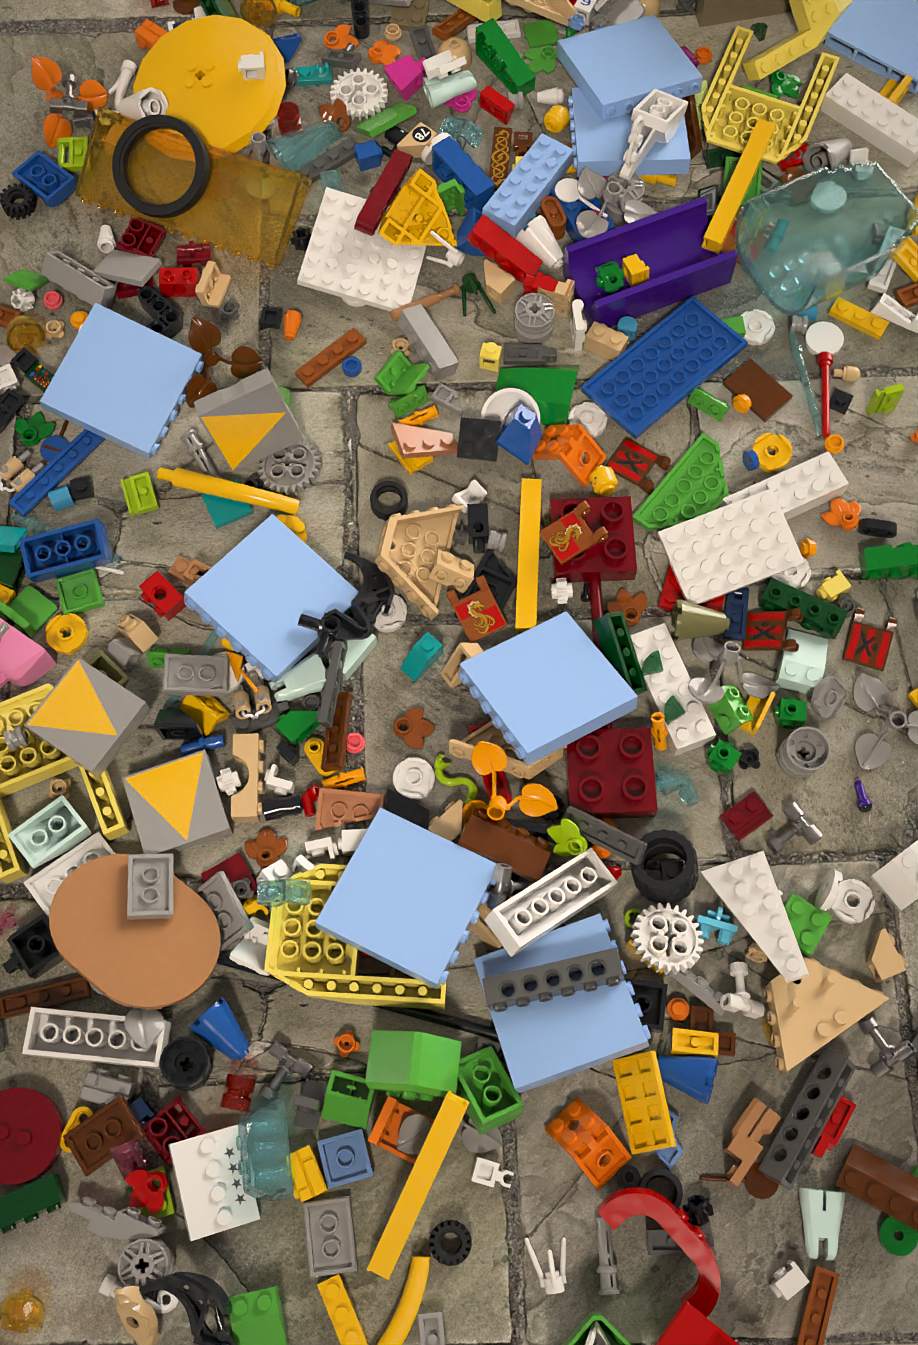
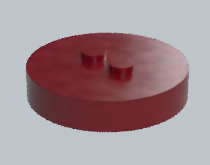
[0,1087,65,1185]

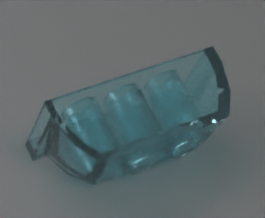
[236,1099,294,1201]

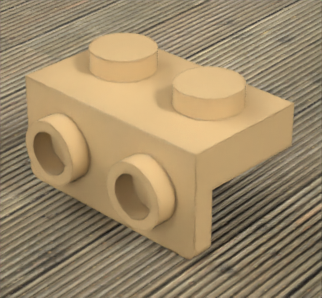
[195,261,232,308]
[429,549,474,593]

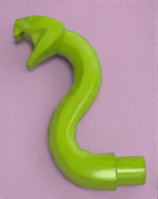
[434,754,479,806]

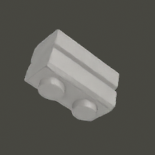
[80,1068,137,1106]

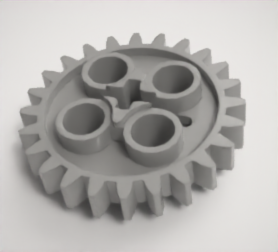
[257,440,322,497]

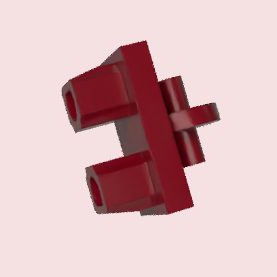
[176,240,211,267]

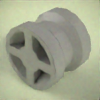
[507,91,524,111]
[789,314,808,335]
[487,530,508,553]
[3,725,29,752]

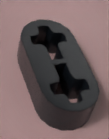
[858,518,897,538]

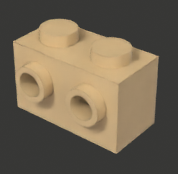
[584,321,629,361]

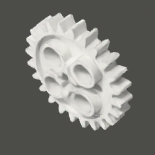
[330,68,388,121]
[630,903,704,975]

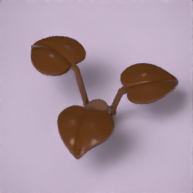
[186,317,262,408]

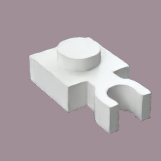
[470,1156,514,1188]

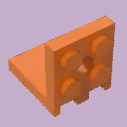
[532,424,607,486]
[367,1096,435,1164]
[544,1097,632,1191]

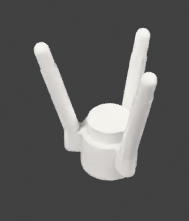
[426,231,465,268]
[524,1237,567,1294]

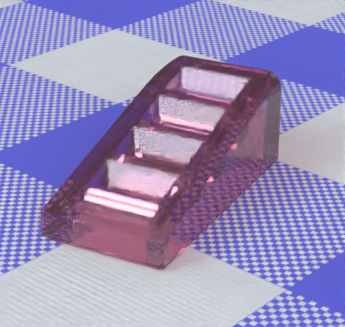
[110,1141,147,1180]

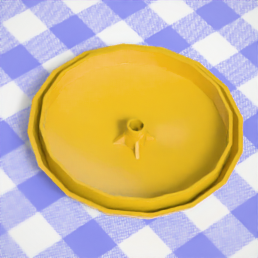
[133,15,286,163]

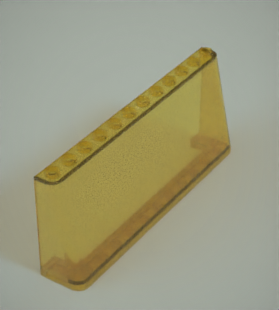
[75,107,312,268]

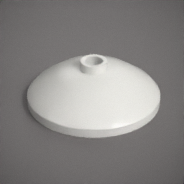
[481,388,540,429]

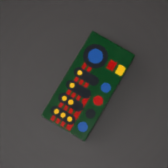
[24,362,54,393]

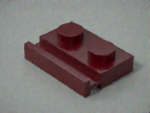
[719,791,774,842]

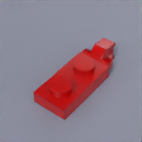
[811,1096,856,1158]

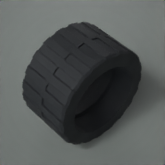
[630,829,699,904]

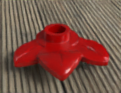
[125,1169,168,1215]

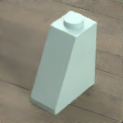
[329,614,378,681]

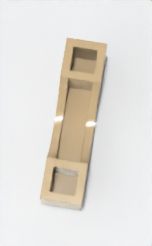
[231,733,265,822]

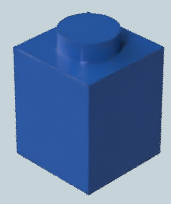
[354,140,383,172]

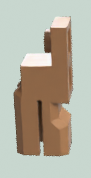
[168,556,211,586]
[723,1098,781,1188]

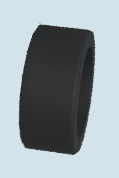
[370,481,408,521]
[638,1169,683,1209]

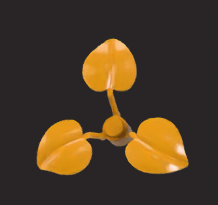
[462,741,558,826]

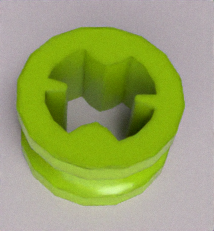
[624,908,642,930]

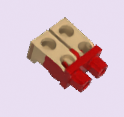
[523,272,575,317]

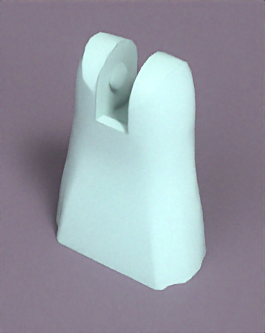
[422,70,477,109]
[269,652,326,703]
[799,1187,845,1261]

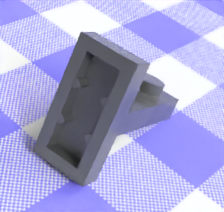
[293,1079,328,1131]

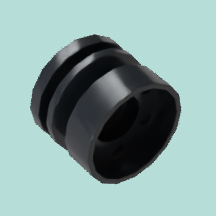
[160,1037,212,1091]

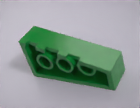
[476,18,536,96]
[859,542,918,581]

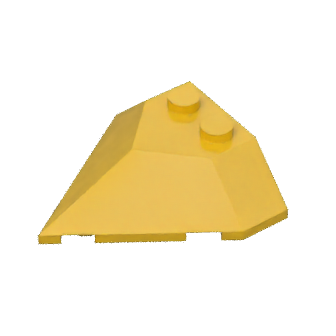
[377,168,457,246]

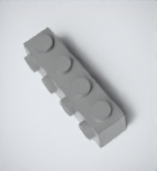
[41,251,117,308]
[398,304,459,381]

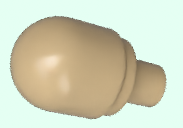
[832,366,860,382]

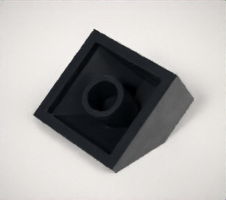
[154,707,205,740]

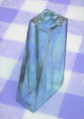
[266,120,341,174]

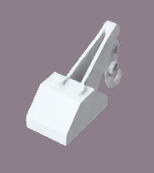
[620,89,688,181]
[871,840,918,912]

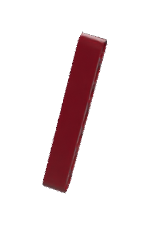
[354,149,413,236]

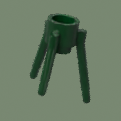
[460,273,496,317]

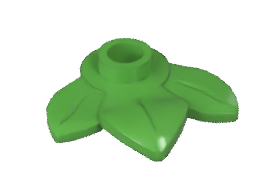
[524,46,557,74]

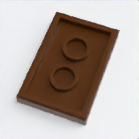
[723,359,793,422]
[63,1095,146,1177]

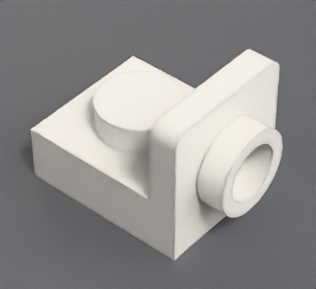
[305,837,339,863]

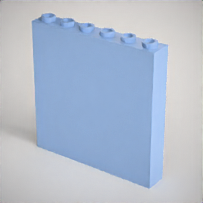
[824,0,918,94]
[557,14,703,121]
[568,88,690,177]
[40,303,204,460]
[184,514,359,683]
[458,611,638,765]
[315,808,496,989]
[473,913,651,1094]

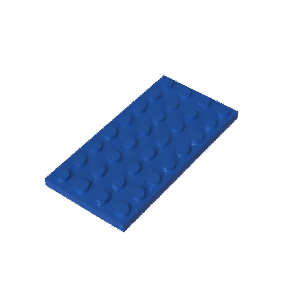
[581,296,748,439]

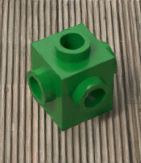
[595,261,625,293]
[773,697,807,729]
[706,740,742,776]

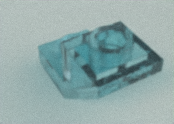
[439,116,484,148]
[319,169,344,193]
[655,770,700,807]
[257,878,310,908]

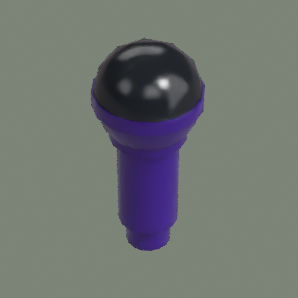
[855,780,873,813]

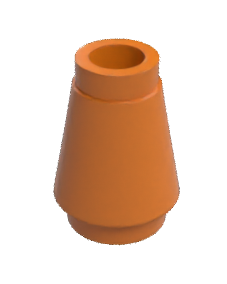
[283,310,302,341]

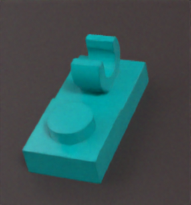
[296,63,332,86]

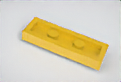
[828,297,890,340]
[317,1274,368,1345]

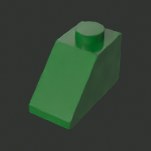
[275,711,321,748]

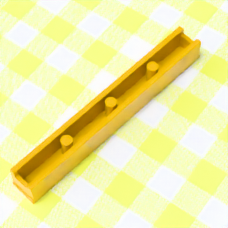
[701,118,776,255]
[515,478,542,634]
[367,1090,470,1280]

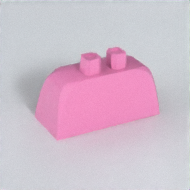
[0,618,56,689]

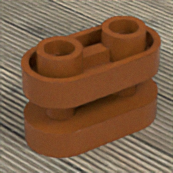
[540,196,567,240]

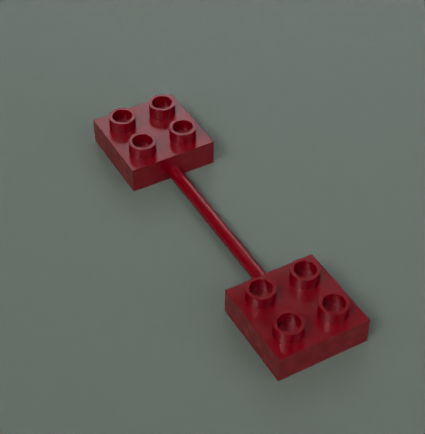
[549,496,658,819]

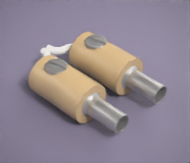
[0,450,45,493]
[233,679,272,719]

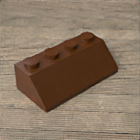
[458,807,552,883]
[834,1143,918,1233]

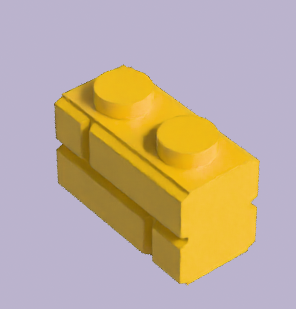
[282,1145,329,1202]

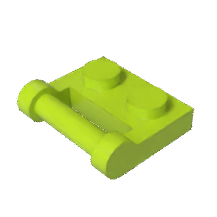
[56,136,89,172]

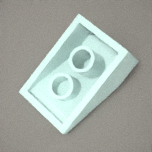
[775,628,828,696]
[8,795,92,869]

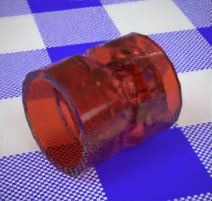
[276,102,302,138]
[219,1074,256,1113]

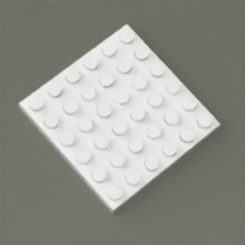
[297,187,427,312]

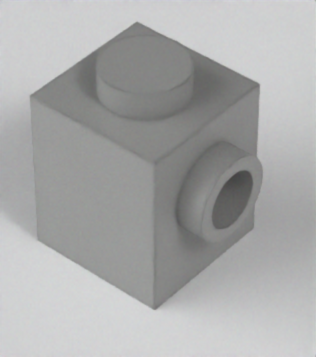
[105,637,143,671]

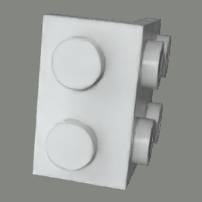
[229,916,270,976]

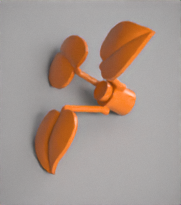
[31,57,108,148]

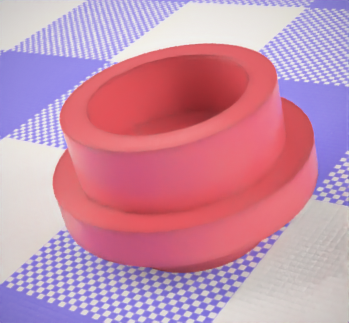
[43,291,63,310]
[346,733,365,754]

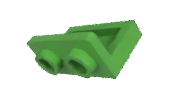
[436,178,466,216]
[707,684,754,735]

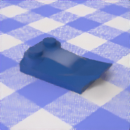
[12,150,77,207]

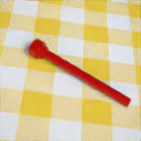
[817,352,833,438]

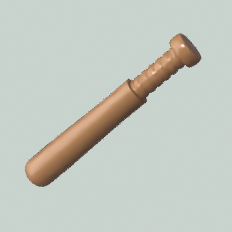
[390,284,460,321]

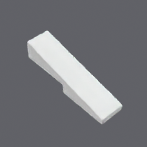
[870,293,918,333]

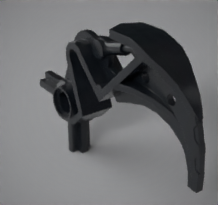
[298,552,394,658]
[139,1272,237,1345]

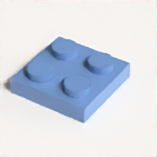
[317,1129,374,1189]

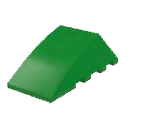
[495,365,579,427]

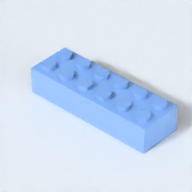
[482,133,574,239]

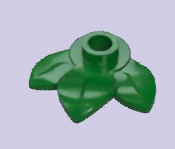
[770,70,802,99]
[15,412,55,447]

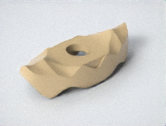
[114,1286,161,1345]

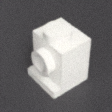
[238,51,266,80]
[769,1260,809,1301]

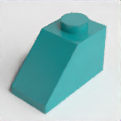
[400,632,443,683]

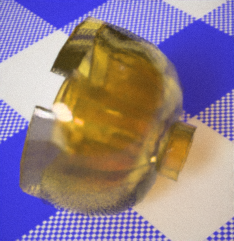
[240,0,276,30]
[4,315,46,354]
[0,1289,45,1333]

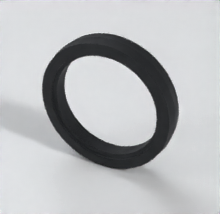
[112,114,210,218]

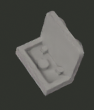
[593,0,646,25]

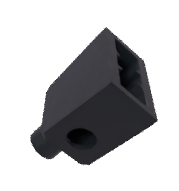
[467,503,489,554]

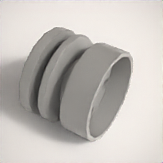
[603,170,645,222]
[514,293,555,344]
[776,726,831,779]
[117,1238,176,1288]

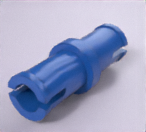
[181,734,226,757]

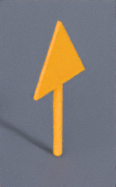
[225,651,259,693]

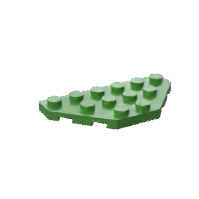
[633,433,728,531]

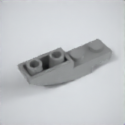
[70,1197,168,1240]

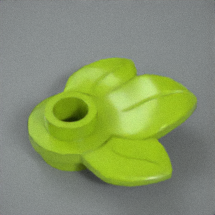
[547,818,588,857]

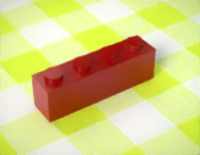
[465,214,543,283]

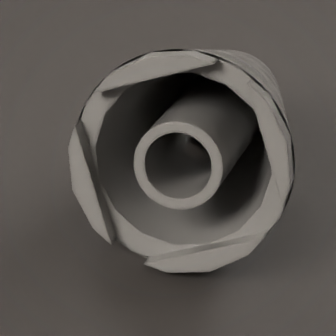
[803,138,853,180]

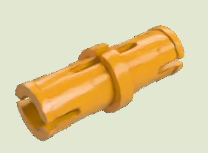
[398,405,439,427]
[651,712,668,751]
[321,767,366,789]

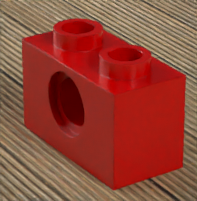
[158,267,201,297]
[139,571,187,621]

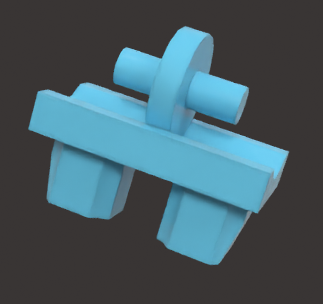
[695,906,738,946]

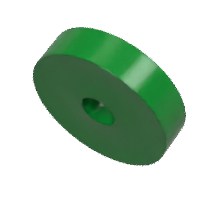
[877,1217,918,1256]

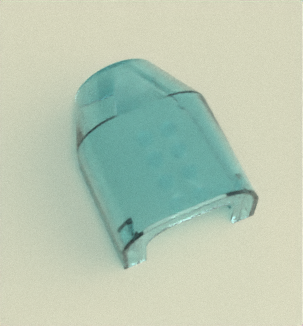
[735,162,918,315]

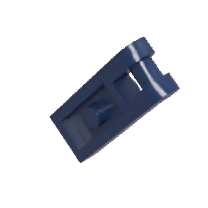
[723,587,749,642]

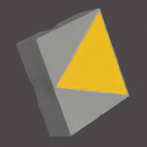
[194,368,304,472]
[24,657,151,778]
[122,750,233,855]

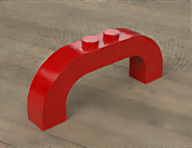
[597,1187,721,1317]

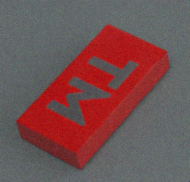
[777,142,809,172]

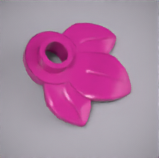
[444,89,477,113]

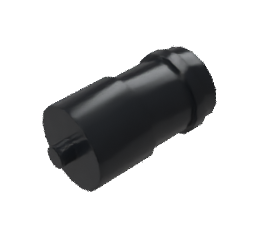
[262,794,302,821]

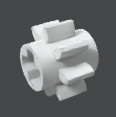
[11,288,35,312]
[551,578,573,604]
[216,767,242,796]

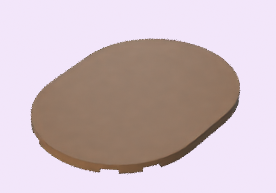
[49,854,221,1010]

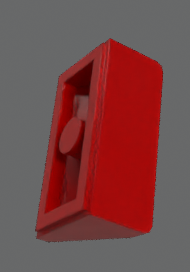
[479,86,515,125]

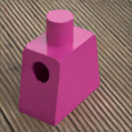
[383,55,426,101]

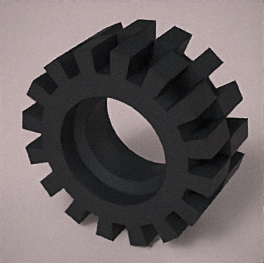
[0,183,37,220]
[429,1220,472,1266]

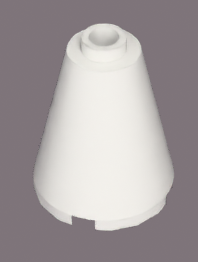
[118,87,168,121]
[515,215,564,270]

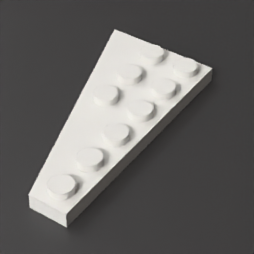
[701,851,809,983]

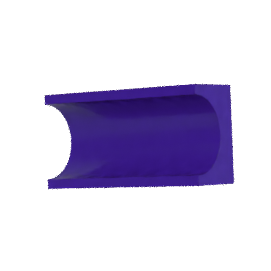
[563,196,738,328]

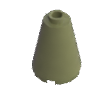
[671,599,730,641]

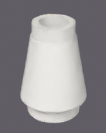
[537,87,564,105]
[97,225,116,253]

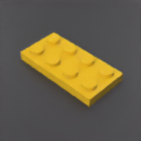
[612,1051,676,1155]

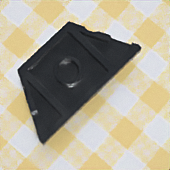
[454,549,517,619]
[386,789,429,830]

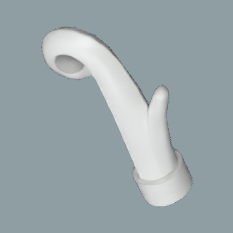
[108,60,137,110]
[99,1274,178,1314]

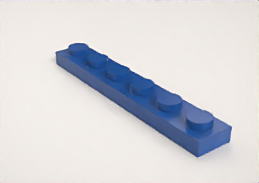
[9,429,105,518]

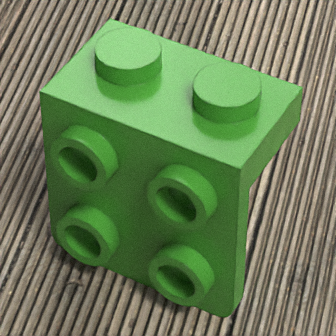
[373,350,430,395]
[0,585,58,639]

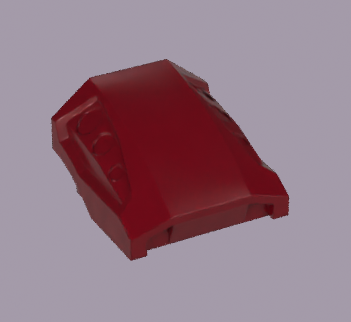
[115,217,166,257]
[142,1095,208,1166]

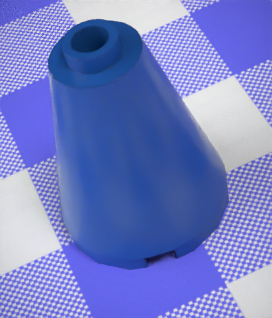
[188,996,250,1061]
[657,1054,718,1104]

